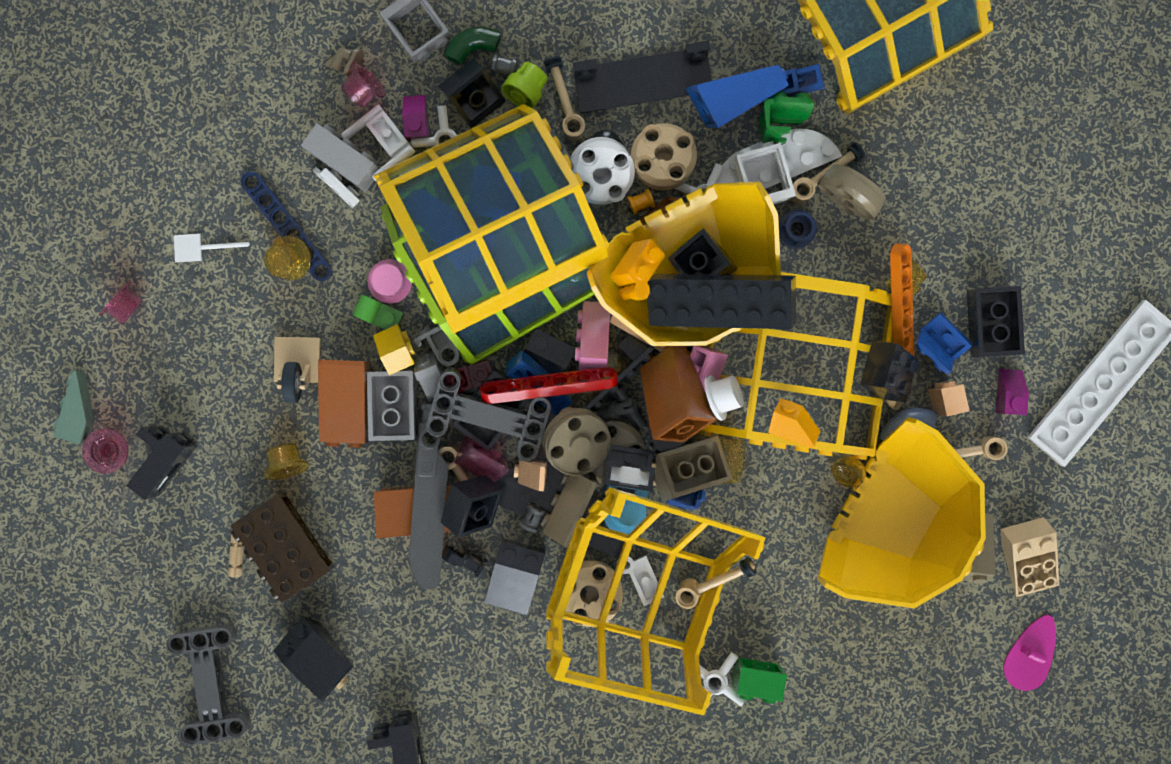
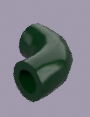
[443,26,502,65]

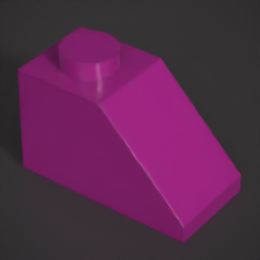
[402,95,430,142]
[996,369,1029,416]

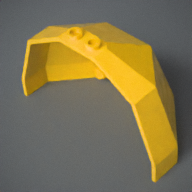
[586,181,781,346]
[817,417,986,608]

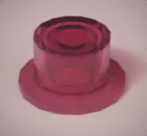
[341,62,386,108]
[98,281,144,325]
[82,428,129,474]

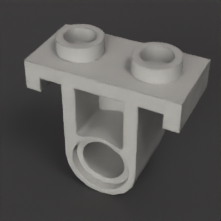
[414,326,461,366]
[414,351,448,402]

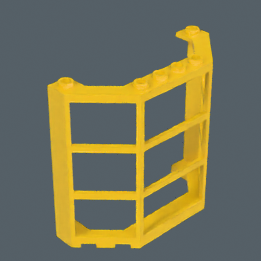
[698,272,893,460]
[546,487,766,715]

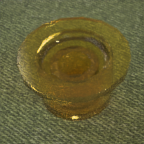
[264,235,311,281]
[263,443,310,480]

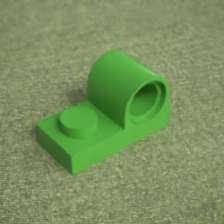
[352,294,404,330]

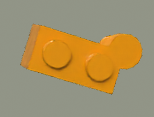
[610,239,665,300]

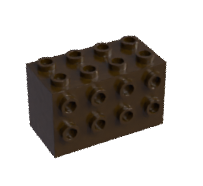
[230,493,334,603]

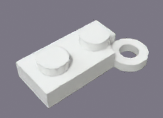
[313,167,360,209]
[616,555,664,606]

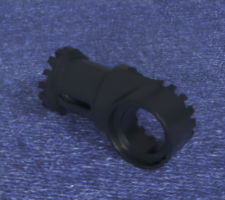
[442,545,488,577]

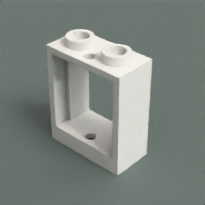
[734,141,796,205]

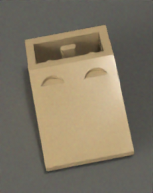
[1000,517,1059,597]

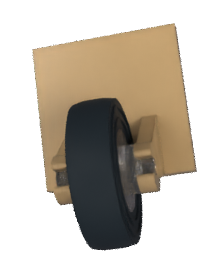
[274,337,321,403]

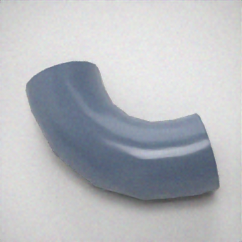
[878,407,937,441]

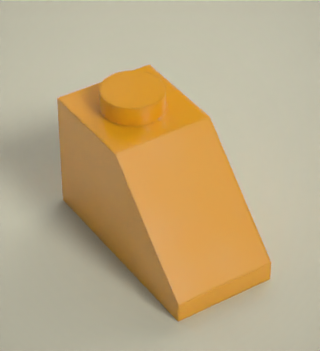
[768,398,821,449]

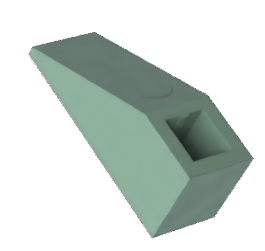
[53,371,95,444]

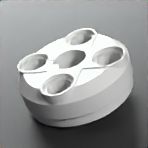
[571,137,635,205]

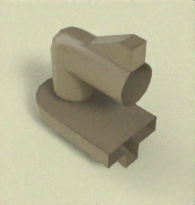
[325,47,364,79]

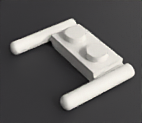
[341,104,415,181]

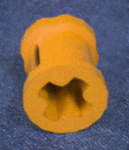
[627,188,655,215]

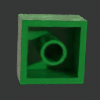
[731,657,787,704]

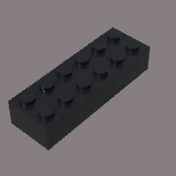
[648,274,796,329]

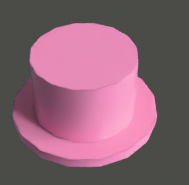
[367,259,412,304]

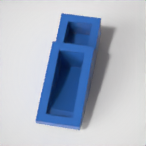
[762,64,825,102]
[506,350,572,416]

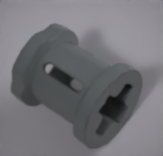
[491,53,518,75]
[518,503,546,533]

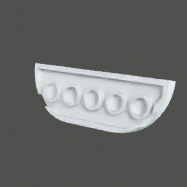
[717,129,842,189]

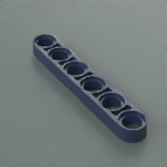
[241,171,333,282]

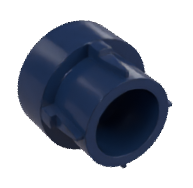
[779,209,818,249]

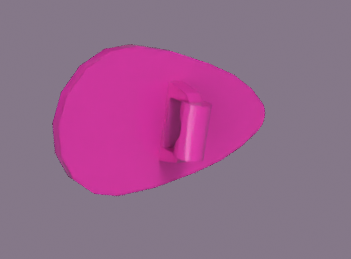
[1003,615,1056,691]

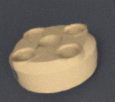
[631,123,697,191]
[566,560,623,627]

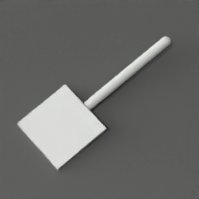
[174,234,250,262]

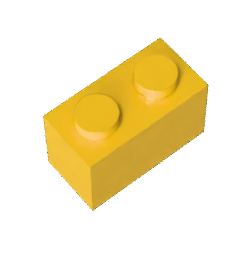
[373,324,415,375]

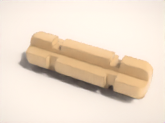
[228,534,244,578]

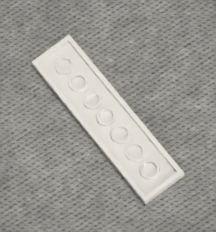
[1027,300,1171,467]

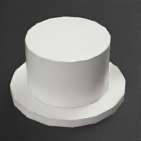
[705,375,744,421]

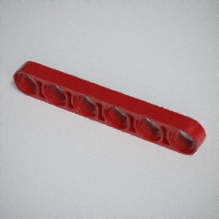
[480,367,618,404]

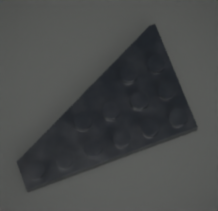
[495,445,625,558]

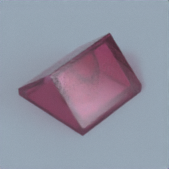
[454,435,509,482]

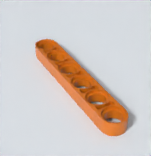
[890,243,914,356]

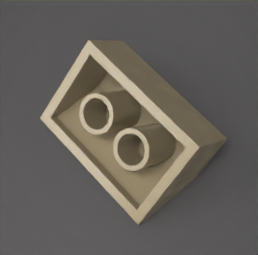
[655,436,733,502]
[541,474,597,547]

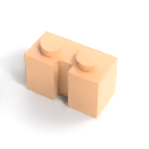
[928,381,970,416]

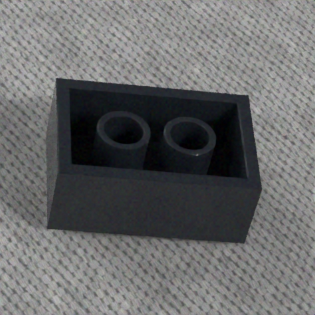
[967,286,1025,358]
[452,367,530,452]

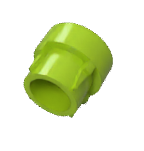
[501,62,548,109]

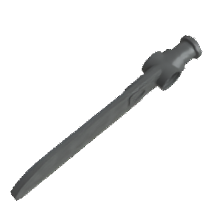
[409,404,448,589]

